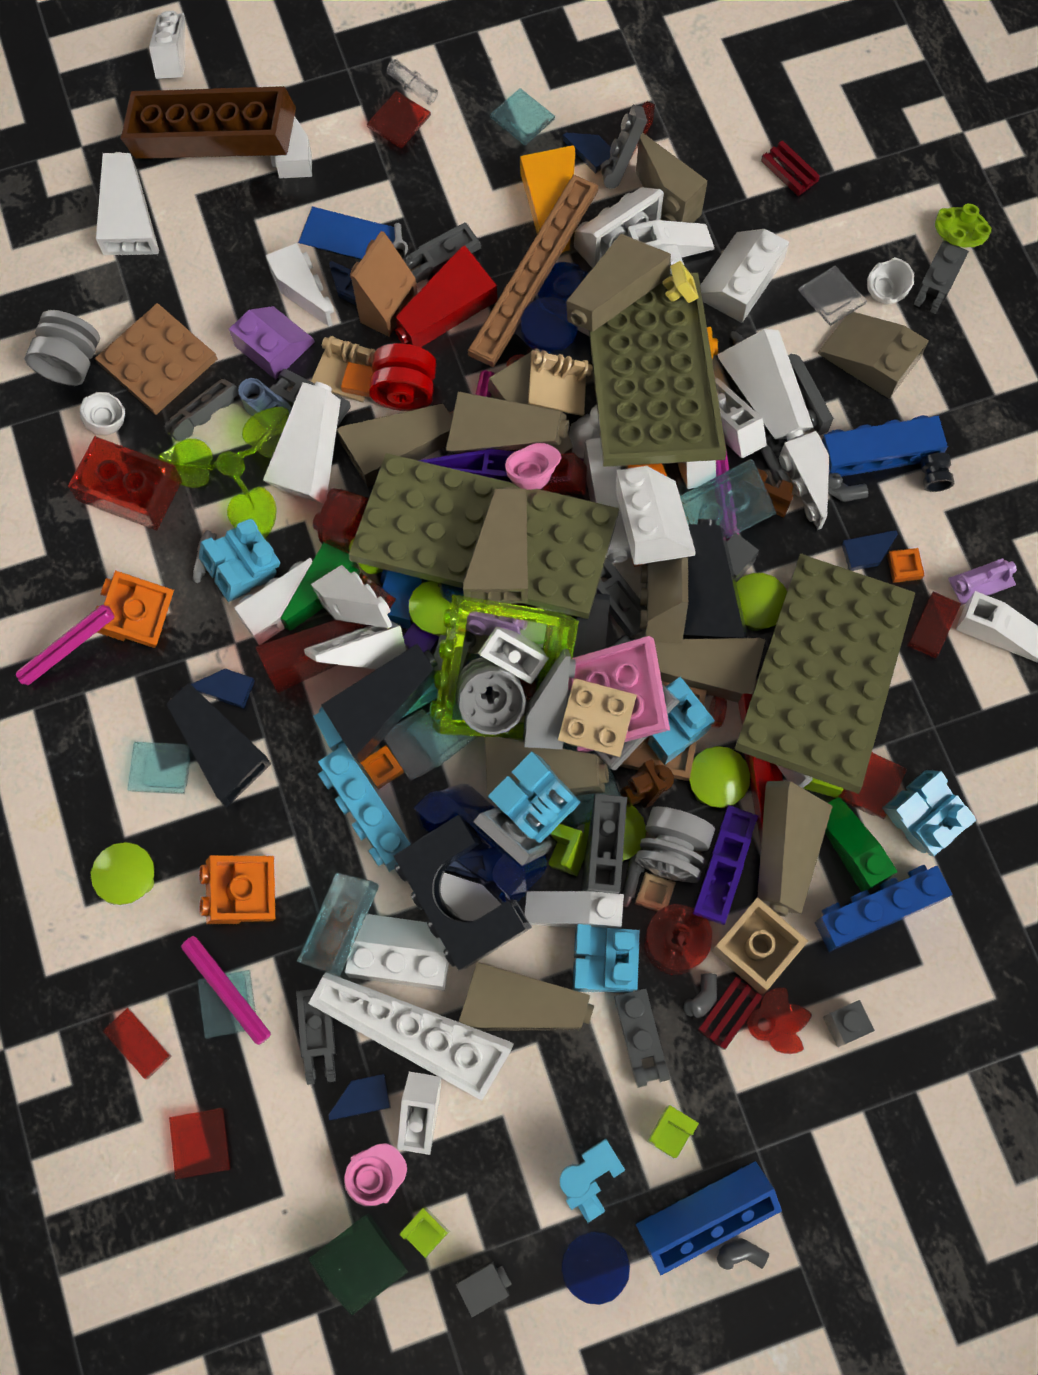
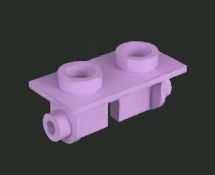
[948,559,1017,605]
[461,604,528,636]

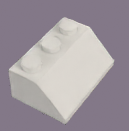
[574,187,664,268]
[700,229,789,323]
[616,466,695,565]
[345,913,449,991]

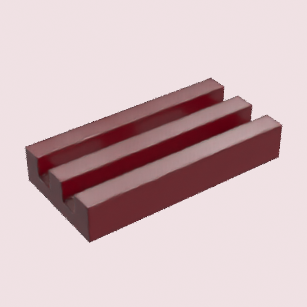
[761,140,820,196]
[698,977,763,1050]

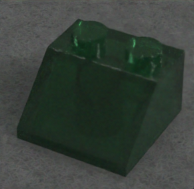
[309,1214,408,1315]

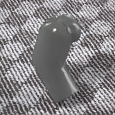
[684,973,717,1018]

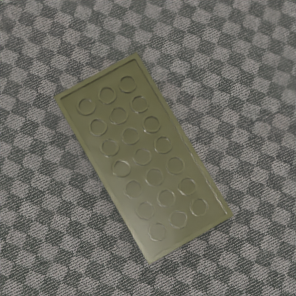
[589,273,726,467]
[349,453,619,619]
[734,554,915,794]

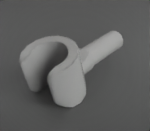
[393,223,408,258]

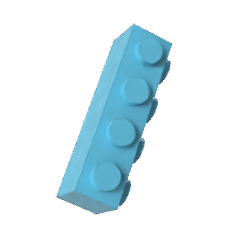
[318,745,411,872]

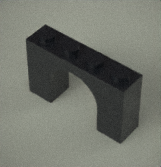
[394,815,532,970]

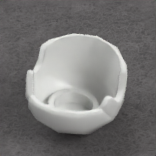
[867,258,914,304]
[80,392,125,436]

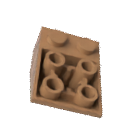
[350,231,418,337]

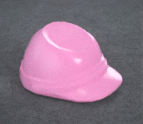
[505,443,561,490]
[344,1143,407,1206]

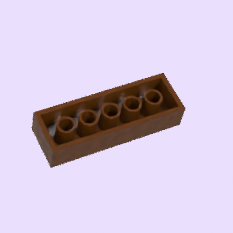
[121,86,296,159]

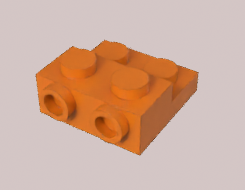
[95,570,174,648]
[199,855,275,924]

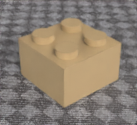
[711,897,808,995]

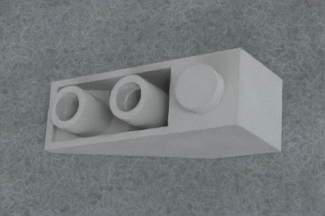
[523,649,576,750]

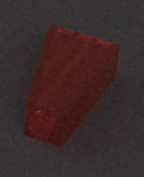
[255,620,371,693]

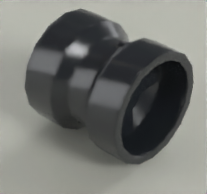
[920,452,955,492]

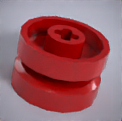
[369,343,436,411]

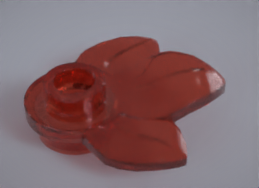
[747,988,812,1054]

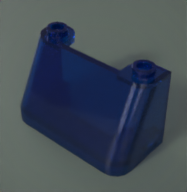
[414,784,547,903]

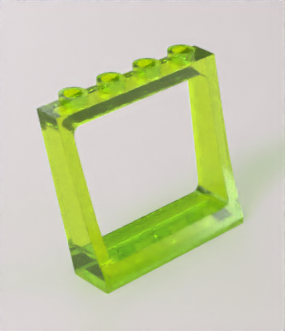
[430,595,579,739]

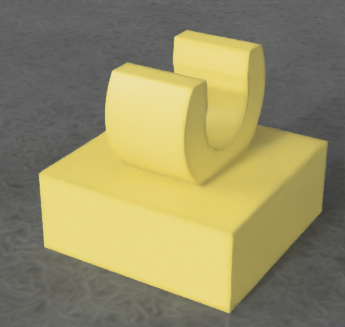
[663,261,699,303]

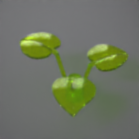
[158,407,290,539]

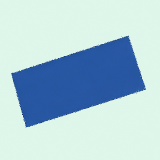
[298,206,395,259]

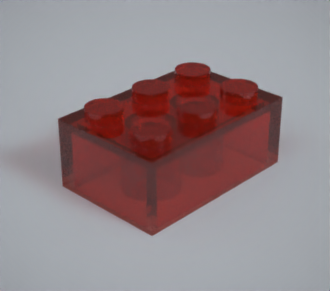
[68,436,182,531]

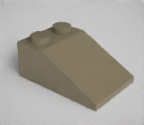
[636,133,708,223]
[818,311,929,399]

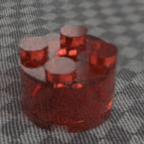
[313,488,369,554]
[644,904,712,975]

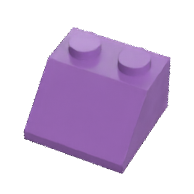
[229,306,315,380]

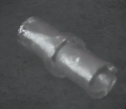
[386,59,438,105]

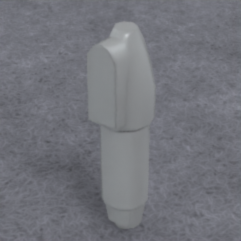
[193,530,217,583]

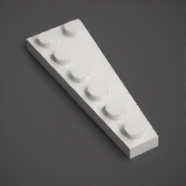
[308,972,513,1101]

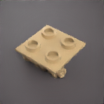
[311,336,375,403]
[528,350,593,416]
[558,678,637,757]

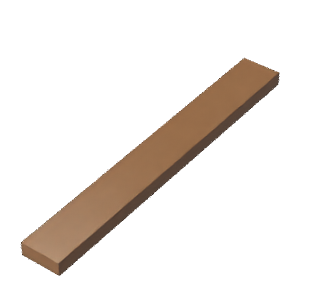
[468,174,598,367]

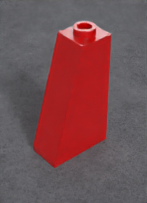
[395,245,497,347]

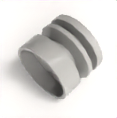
[24,310,100,386]
[456,657,526,735]
[635,806,715,883]

